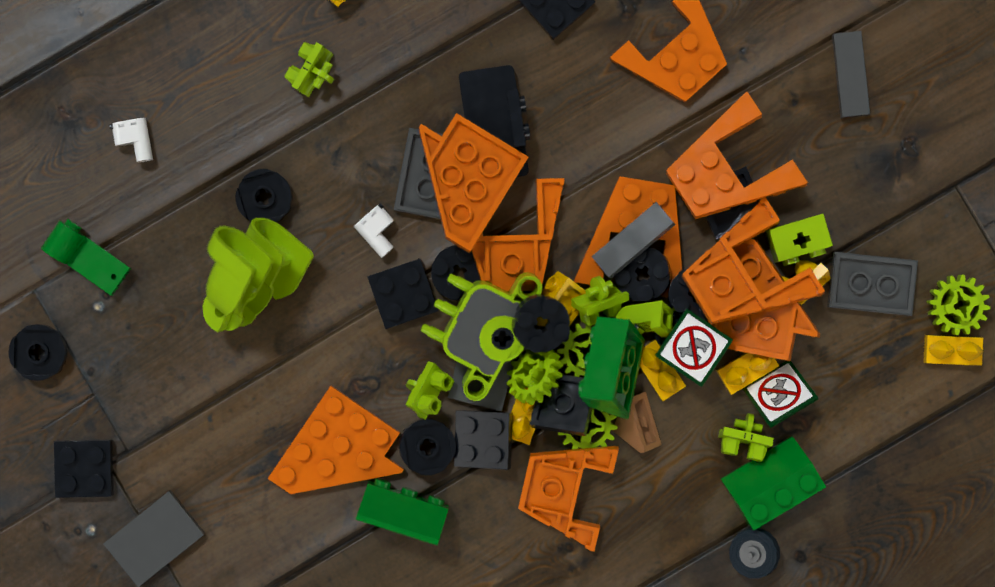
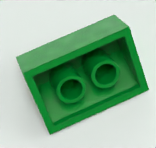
[578,317,645,419]
[720,436,826,531]
[355,478,449,545]

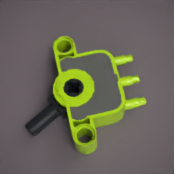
[421,272,569,401]

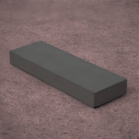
[832,31,870,118]
[591,202,676,279]

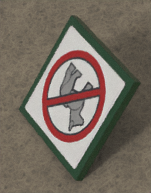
[655,308,733,387]
[742,361,818,428]

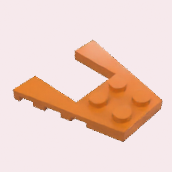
[666,92,808,220]
[574,176,682,298]
[472,178,565,292]
[682,197,825,325]

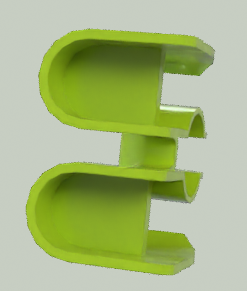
[203,218,314,332]

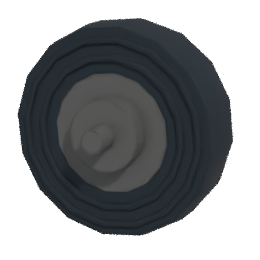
[729,528,780,579]

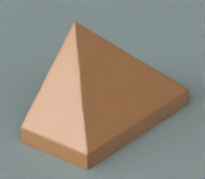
[612,392,662,453]

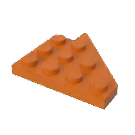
[419,113,528,253]
[712,239,820,361]
[268,385,404,494]

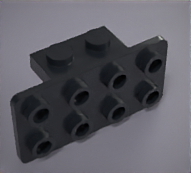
[459,65,531,177]

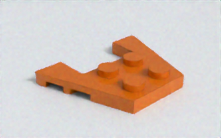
[609,0,727,103]
[518,446,619,552]

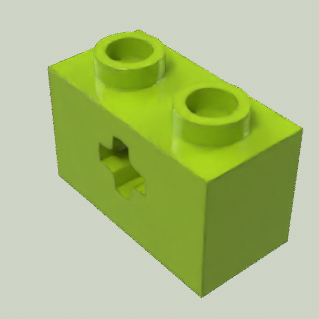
[765,214,833,266]

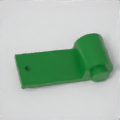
[41,219,131,296]

